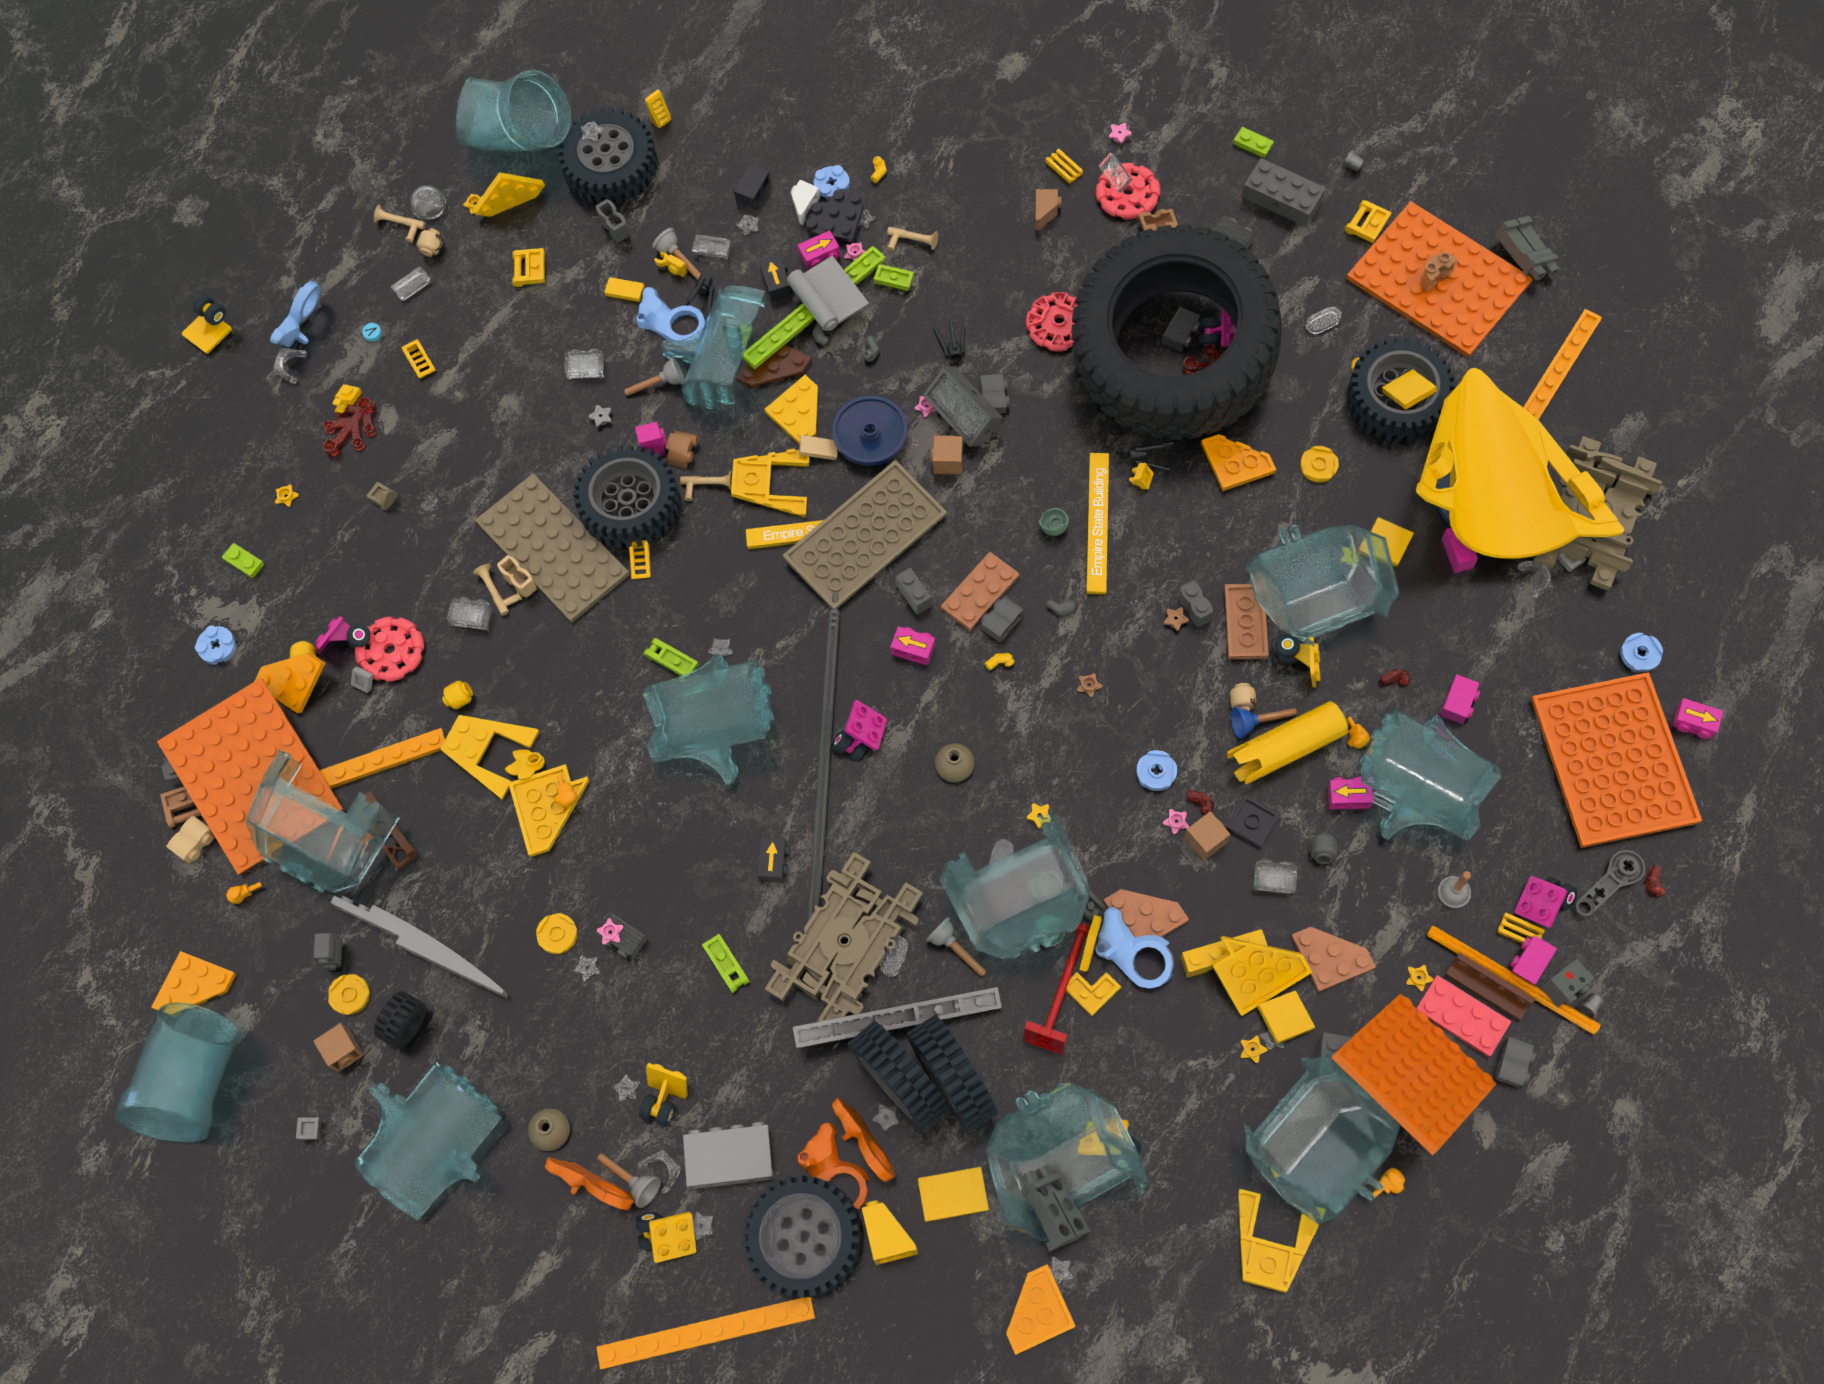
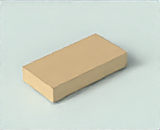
[799,435,837,460]

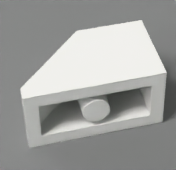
[791,180,820,225]

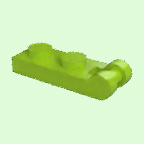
[643,638,699,680]
[702,934,750,993]

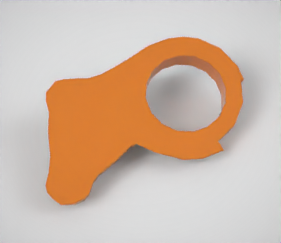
[832,1097,896,1182]
[797,1123,871,1212]
[545,1157,634,1210]

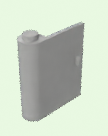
[786,256,869,331]

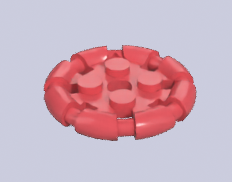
[1096,163,1161,220]
[1026,292,1078,351]
[355,616,424,682]

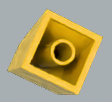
[862,1200,918,1265]

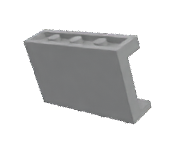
[683,1122,774,1189]

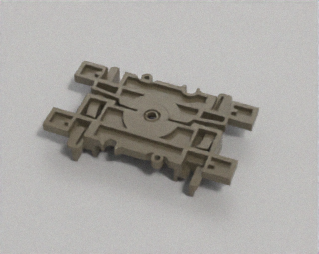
[1533,436,1662,591]
[765,852,923,1022]

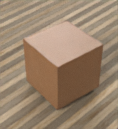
[931,435,963,475]
[1185,811,1230,861]
[313,1023,364,1072]

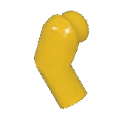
[870,156,887,183]
[984,653,1015,671]

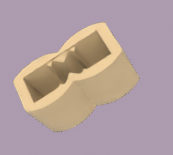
[497,555,537,598]
[166,816,214,863]

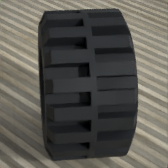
[374,991,426,1049]

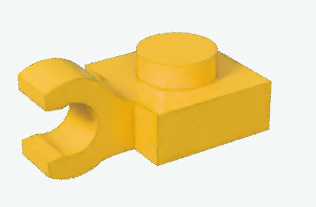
[654,252,687,277]
[332,384,361,413]

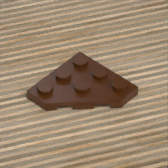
[736,335,812,389]

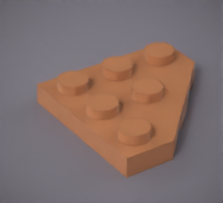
[1103,889,1189,952]
[1291,927,1376,993]

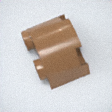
[1138,209,1178,231]
[1422,252,1458,292]
[665,430,699,469]

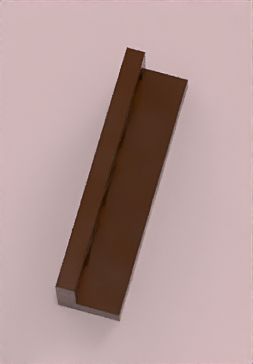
[354,791,419,870]
[1445,953,1535,1021]

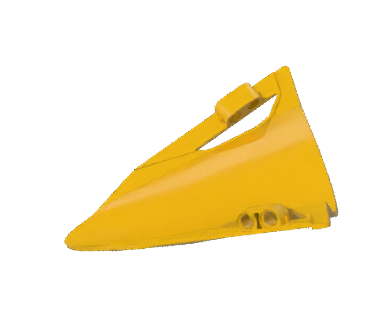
[1416,368,1624,559]

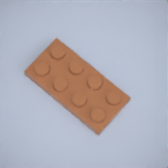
[940,552,1020,632]
[1224,584,1269,659]

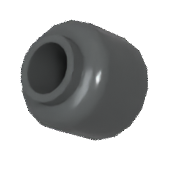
[1311,832,1338,864]

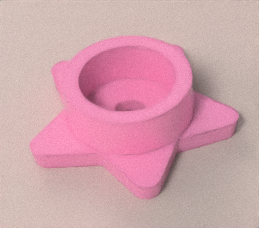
[1109,123,1132,143]
[844,243,866,261]
[914,396,938,418]
[1163,809,1189,834]
[597,919,623,945]

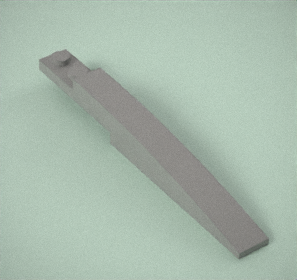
[330,896,508,998]
[793,987,1002,1048]

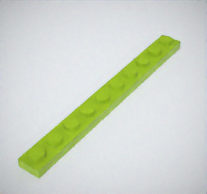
[742,246,886,369]

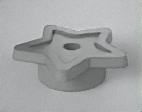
[589,405,612,427]

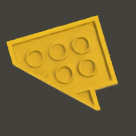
[508,764,589,857]
[1211,936,1312,1016]

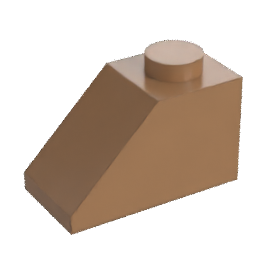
[1035,189,1061,230]

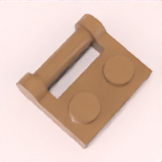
[160,786,203,828]

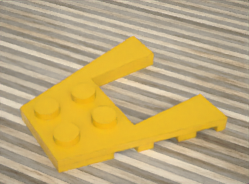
[731,449,809,517]
[440,715,539,800]
[1238,1189,1325,1293]

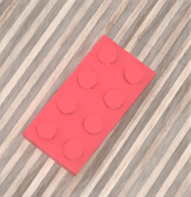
[1416,975,1511,1058]

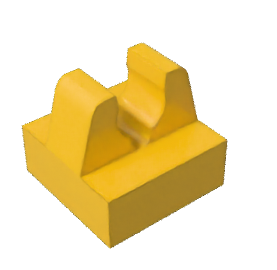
[1129,463,1154,489]

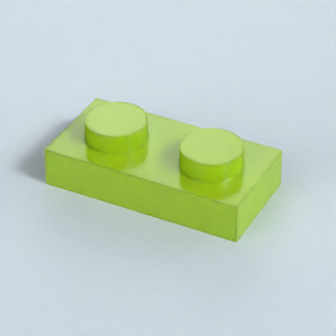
[1233,127,1274,158]
[874,264,914,291]
[222,543,264,579]

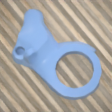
[270,281,321,348]
[636,287,706,347]
[1095,907,1174,988]

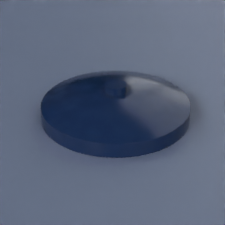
[832,395,908,466]

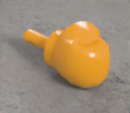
[1347,717,1370,749]
[554,775,578,807]
[226,882,262,904]
[1370,1168,1405,1199]

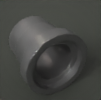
[1342,150,1364,172]
[1577,993,1603,1020]

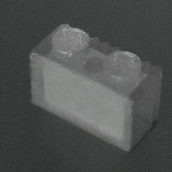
[564,349,604,380]
[447,597,493,630]
[1253,859,1297,894]

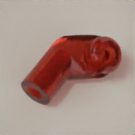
[1380,669,1411,685]
[1187,790,1214,814]
[1646,865,1666,896]

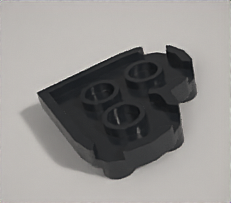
[806,189,864,243]

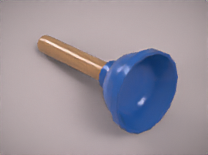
[1231,707,1297,738]

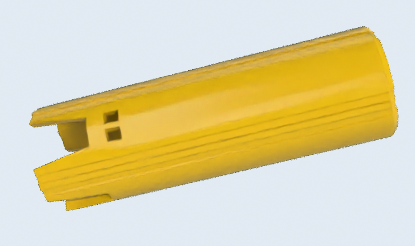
[1227,701,1348,785]

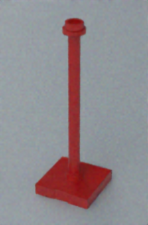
[1023,923,1090,1055]

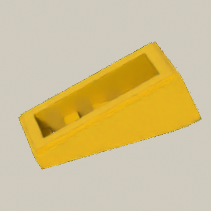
[645,89,671,128]
[401,339,436,379]
[629,540,651,579]

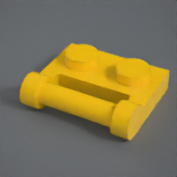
[1344,200,1391,244]
[512,248,545,287]

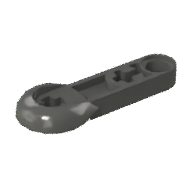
[1574,850,1645,918]

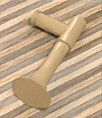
[374,205,426,243]
[887,227,938,252]
[680,471,733,501]
[473,564,522,616]

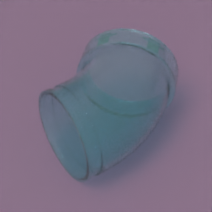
[456,70,571,153]
[115,1003,240,1143]

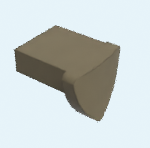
[366,482,398,511]

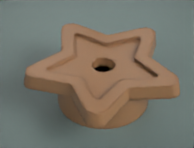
[1164,607,1189,631]
[1077,673,1103,697]

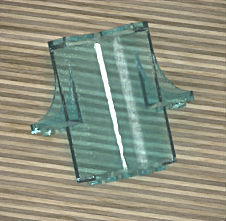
[661,285,767,409]
[643,654,774,785]
[1360,708,1501,841]
[354,1062,502,1220]

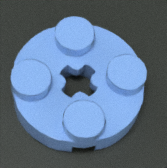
[814,165,850,200]
[195,625,236,665]
[1620,633,1663,673]
[1136,750,1177,791]

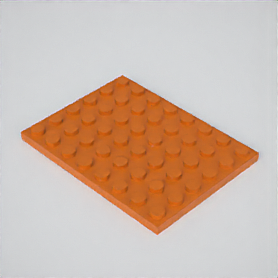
[1346,201,1533,358]
[1531,672,1702,848]
[157,678,344,875]
[1331,993,1496,1155]

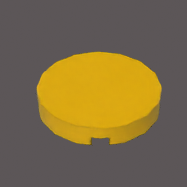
[1300,446,1339,482]
[536,913,577,954]
[328,974,370,1015]

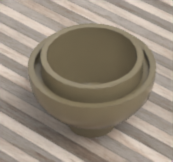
[935,743,975,782]
[528,1108,570,1151]

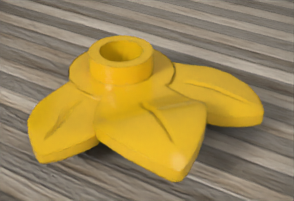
[505,750,545,780]

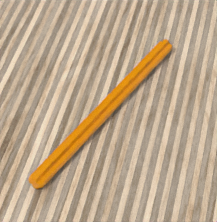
[1427,926,1600,1034]

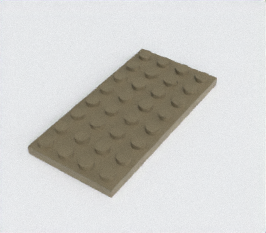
[782,460,947,609]
[475,474,630,623]

